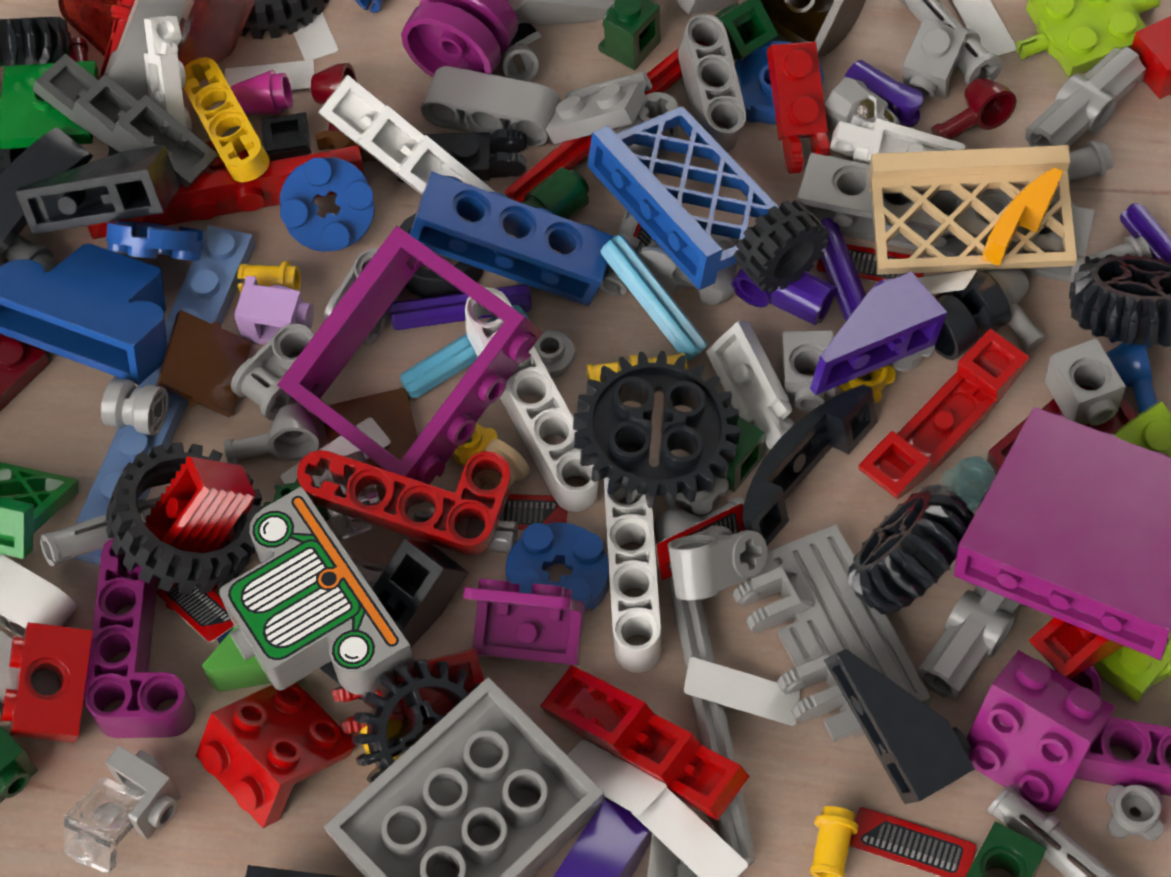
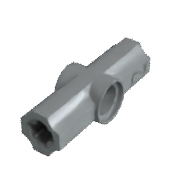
[1025,47,1146,147]
[918,586,1022,699]

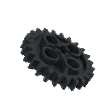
[573,351,741,508]

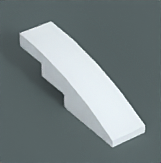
[318,75,495,195]

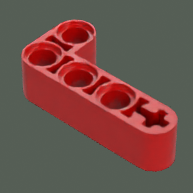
[297,450,511,556]

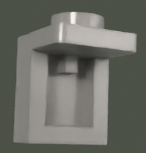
[902,18,967,99]
[105,745,181,839]

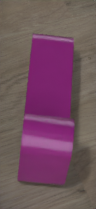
[84,538,196,738]
[1055,666,1171,796]

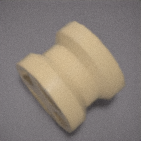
[473,439,530,495]

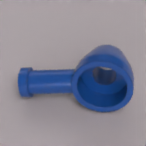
[1106,342,1157,414]

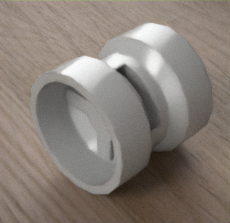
[101,377,168,436]

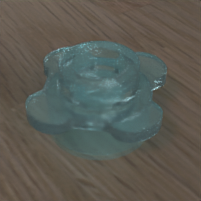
[942,456,995,511]

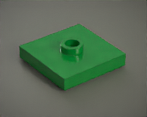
[0,61,99,149]

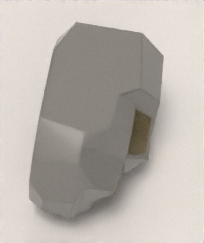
[825,77,900,133]

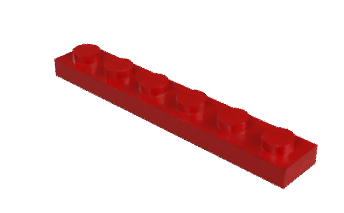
[87,145,366,239]

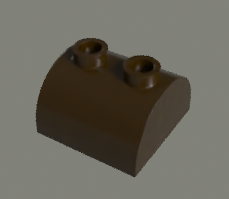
[760,0,866,57]

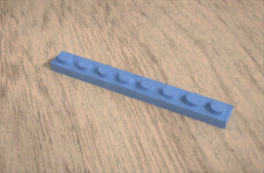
[72,225,256,566]

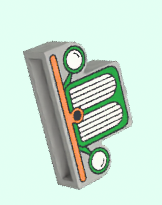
[219,487,414,695]

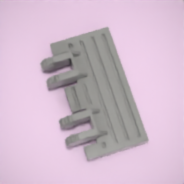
[732,524,931,743]

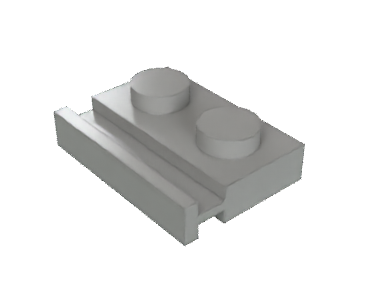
[545,71,652,144]

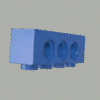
[409,171,614,306]

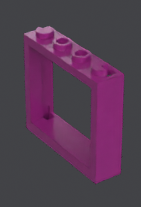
[277,225,543,485]

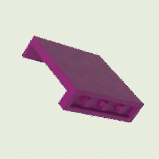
[954,407,1171,660]

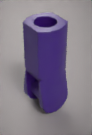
[844,60,923,128]

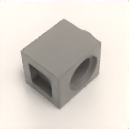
[781,330,835,411]
[1044,338,1126,426]

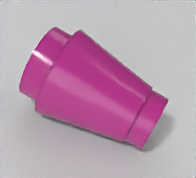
[223,70,293,115]

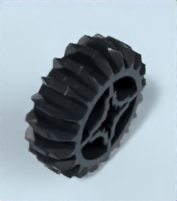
[0,17,72,67]
[1069,253,1171,348]
[847,483,975,615]
[352,659,480,784]

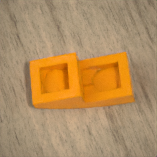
[981,167,1063,267]

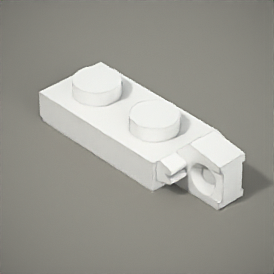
[144,16,192,131]
[830,118,965,165]
[706,320,794,450]

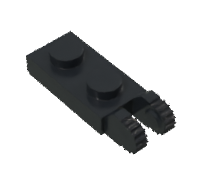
[397,129,527,183]

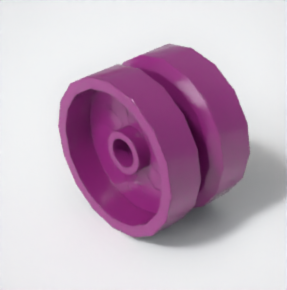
[401,0,518,77]

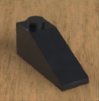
[15,145,180,234]
[320,539,469,700]
[824,649,975,804]

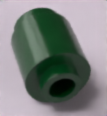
[523,167,589,220]

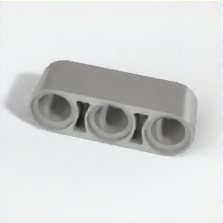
[678,14,746,152]
[421,66,561,146]

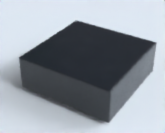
[261,112,312,162]

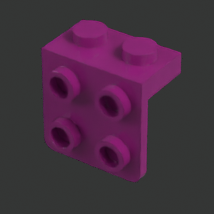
[463,578,585,665]
[966,650,1116,813]

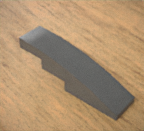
[33,54,219,188]

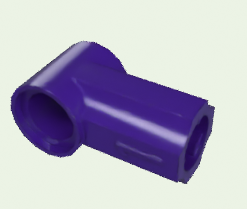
[731,268,836,326]

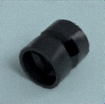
[934,270,1011,360]

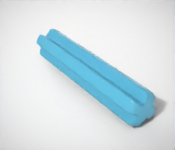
[600,235,707,361]
[400,305,529,398]

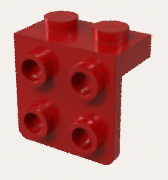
[195,682,355,828]

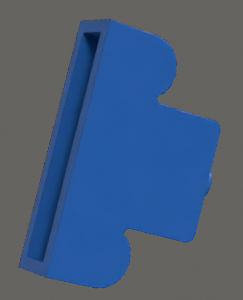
[0,244,168,385]

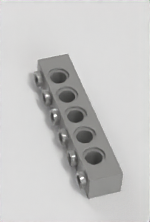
[797,153,1095,283]

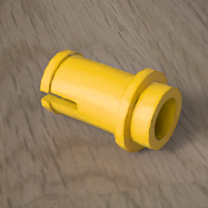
[237,261,301,294]
[809,806,859,877]

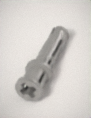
[900,0,1003,85]

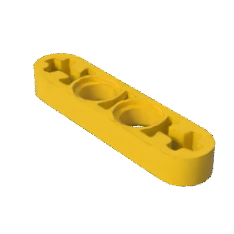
[183,57,270,182]

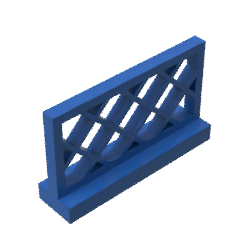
[587,106,779,290]

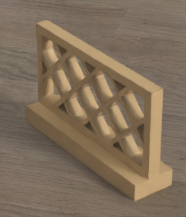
[868,145,1077,275]

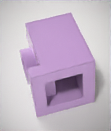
[234,276,314,345]

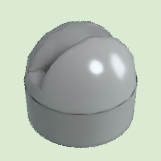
[501,43,539,82]

